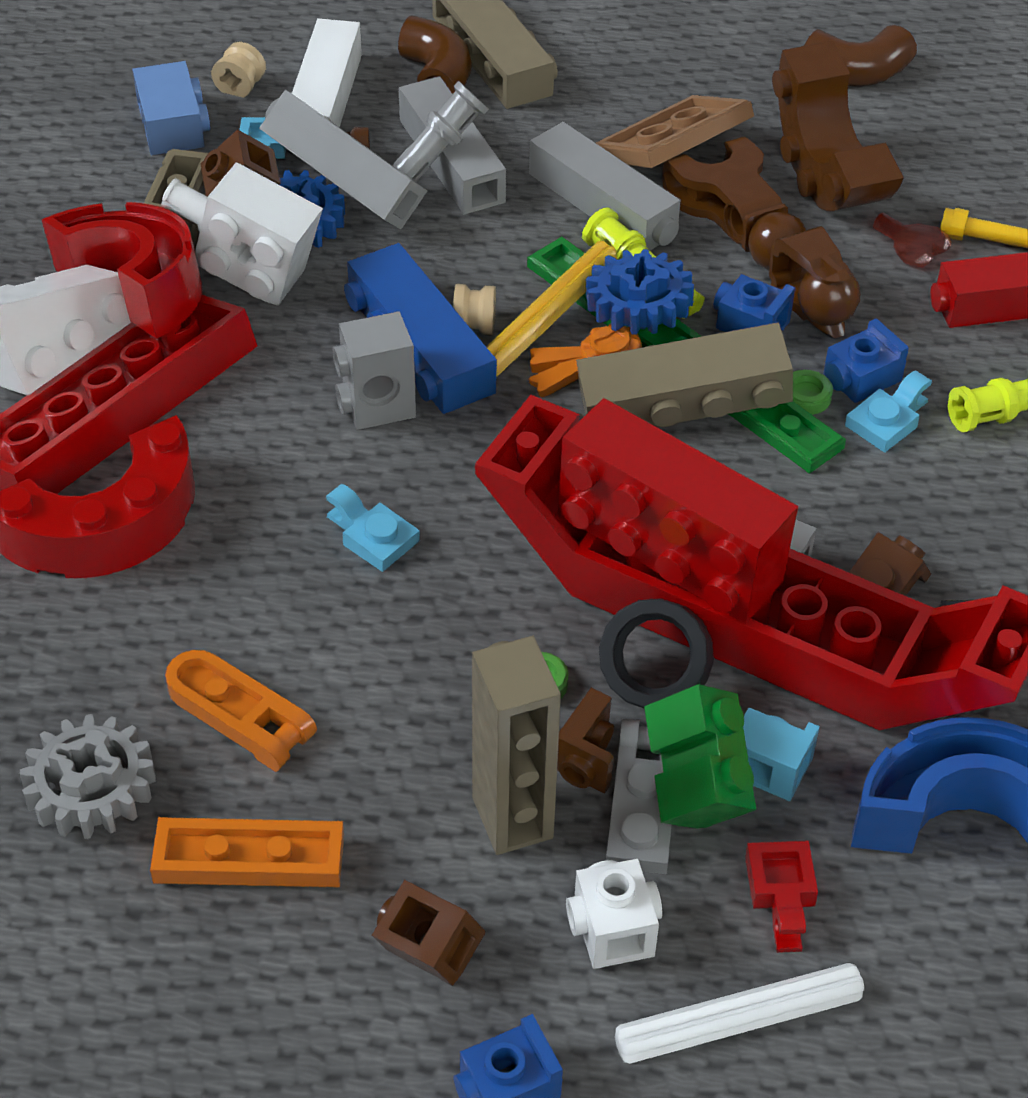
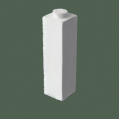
[292,18,362,127]

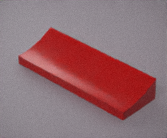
[0,295,258,494]

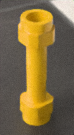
[939,207,1028,248]

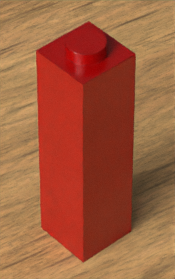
[930,252,1028,328]

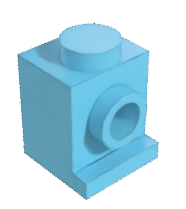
[743,708,820,801]

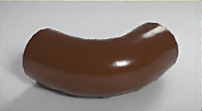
[398,15,472,94]
[804,25,917,87]

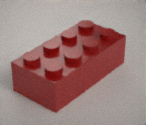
[558,398,798,624]

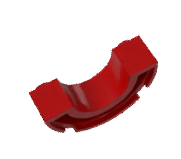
[41,202,202,339]
[0,415,195,578]

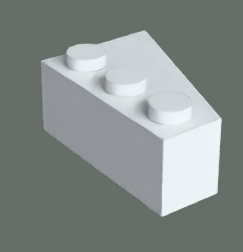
[0,265,131,396]

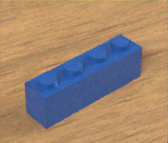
[344,243,497,414]

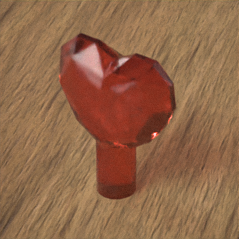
[873,212,951,267]

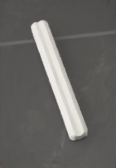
[615,963,865,1064]

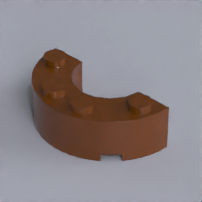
[772,41,904,211]

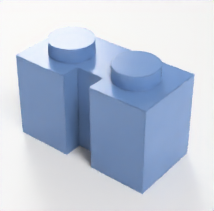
[132,61,210,155]

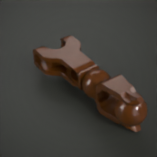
[662,137,861,339]

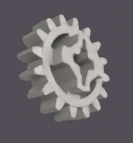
[20,714,156,839]

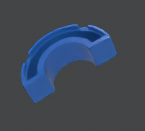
[851,717,1028,854]

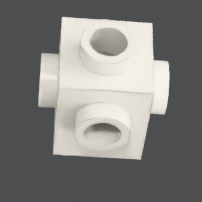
[566,858,662,969]

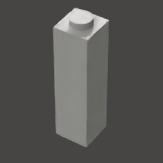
[399,76,506,215]
[259,89,427,229]
[529,122,681,251]

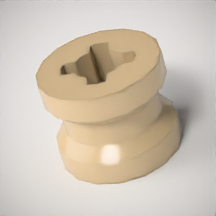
[211,42,266,98]
[453,284,496,335]

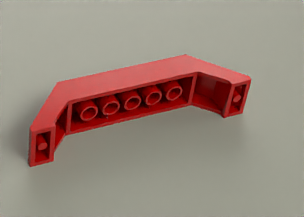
[475,394,1028,730]

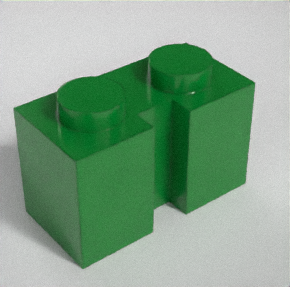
[644,684,757,829]

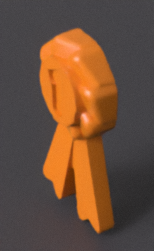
[528,323,643,397]

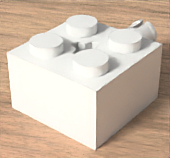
[161,162,323,305]

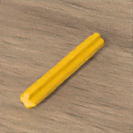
[486,241,617,377]

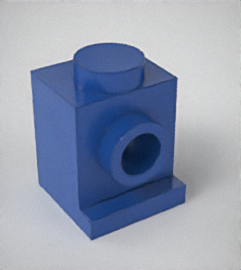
[713,274,795,332]
[823,318,909,403]
[453,1014,563,1098]

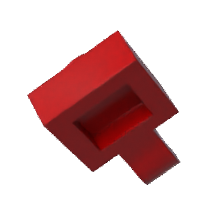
[745,841,818,953]

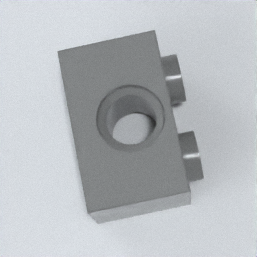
[332,311,416,430]

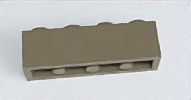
[432,0,558,109]
[576,322,793,427]
[472,635,561,855]

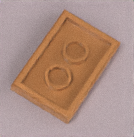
[596,95,754,168]

